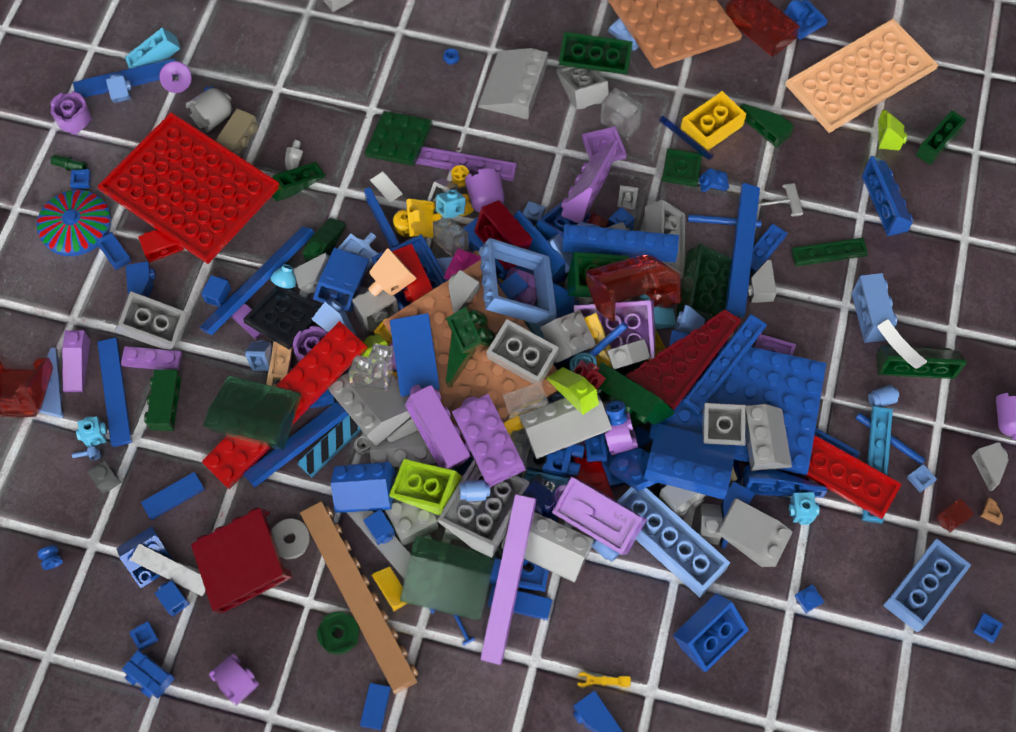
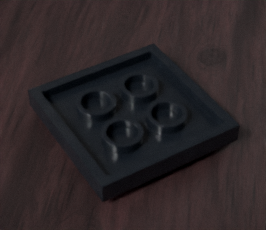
[243,286,320,350]

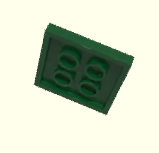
[364,111,433,166]

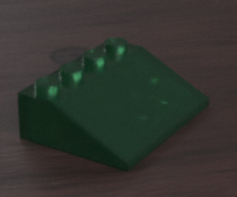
[676,244,737,324]
[203,375,302,450]
[400,536,496,621]

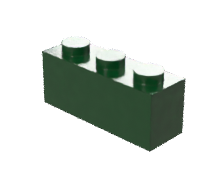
[916,110,967,166]
[144,369,182,431]

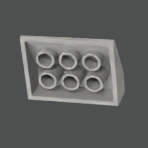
[478,48,548,119]
[328,360,411,446]
[370,431,438,473]
[438,459,530,558]

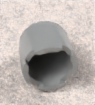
[186,88,232,132]

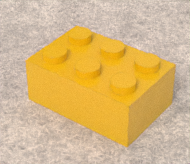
[680,91,746,154]

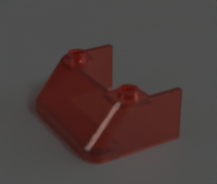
[586,255,680,322]

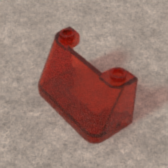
[0,358,53,417]

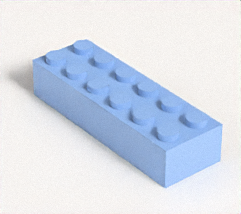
[618,487,730,598]

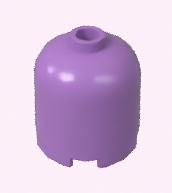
[465,168,505,213]
[996,393,1016,440]

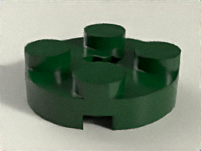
[317,612,360,655]

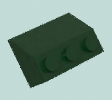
[567,252,631,299]

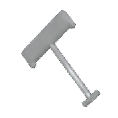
[758,183,803,217]

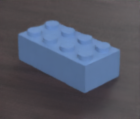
[883,539,971,632]

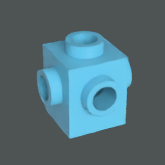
[436,190,466,219]
[76,416,107,448]
[788,492,819,525]

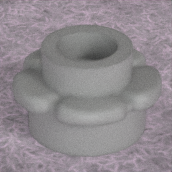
[354,436,370,455]

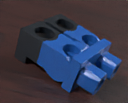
[527,443,585,478]

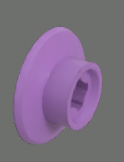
[160,62,191,93]

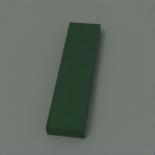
[791,238,868,267]

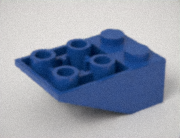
[313,248,370,312]

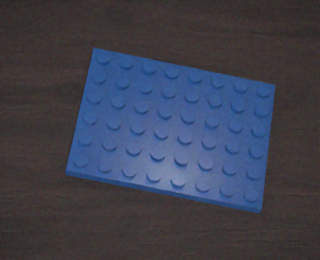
[649,330,826,475]

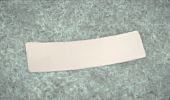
[877,319,927,369]

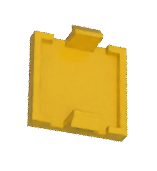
[406,199,443,238]

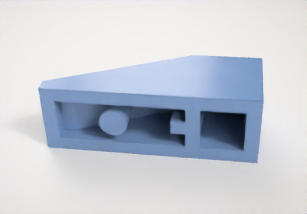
[312,299,357,336]

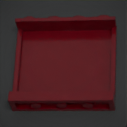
[191,507,292,613]

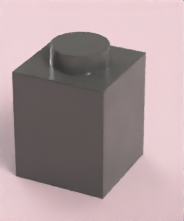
[87,460,121,494]

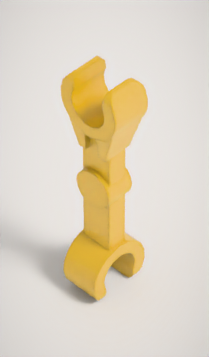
[577,672,631,688]

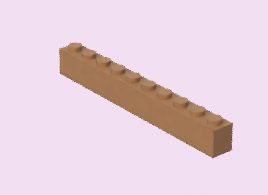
[300,501,418,695]

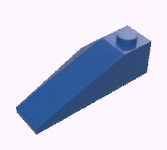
[742,464,827,498]

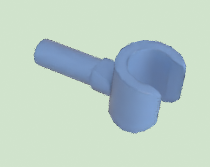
[72,446,101,460]

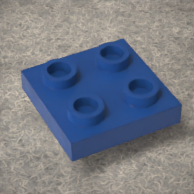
[779,0,828,40]

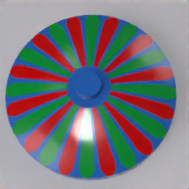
[37,190,112,256]

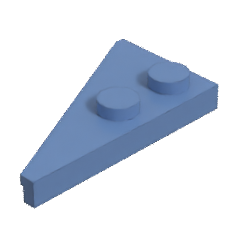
[26,347,64,418]

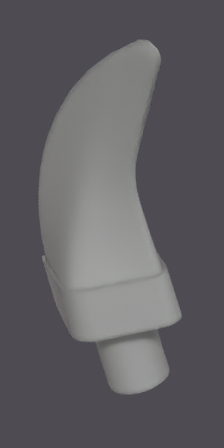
[285,140,303,171]

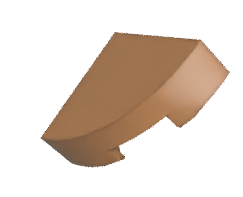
[980,497,1003,525]

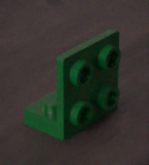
[446,307,496,354]

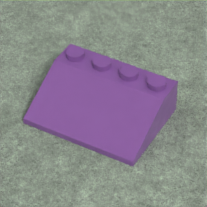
[561,139,619,223]
[574,299,655,360]

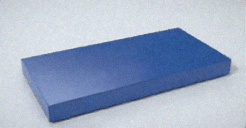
[390,313,440,397]

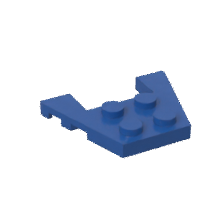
[609,426,657,491]

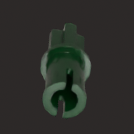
[50,155,87,171]

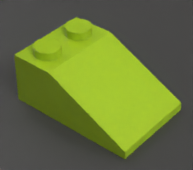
[389,459,462,515]

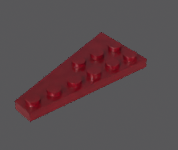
[625,310,741,411]

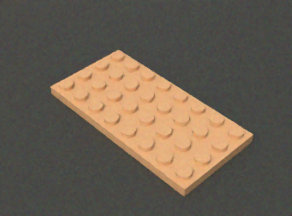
[785,19,938,133]

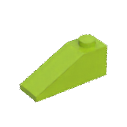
[547,367,599,415]

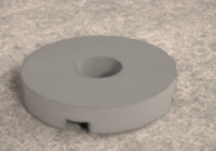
[271,519,310,559]

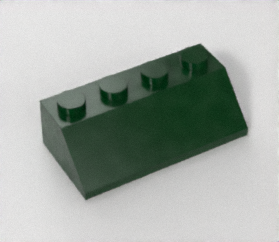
[558,32,633,75]
[876,345,966,379]
[597,362,675,425]

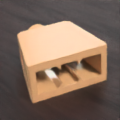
[368,249,417,297]

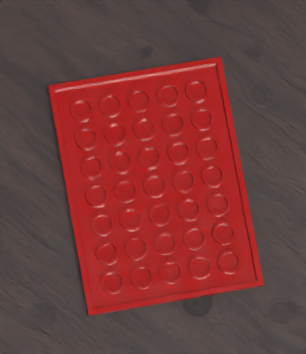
[97,112,279,264]

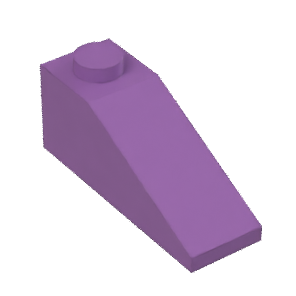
[62,330,91,392]

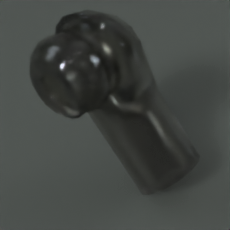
[531,474,555,492]

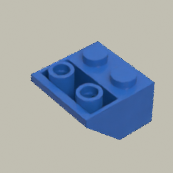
[116,527,174,588]

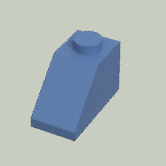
[245,340,273,371]

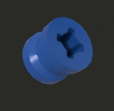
[605,401,627,426]
[37,545,63,570]

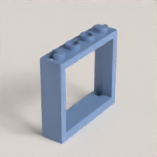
[479,238,557,326]

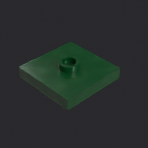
[661,148,702,187]

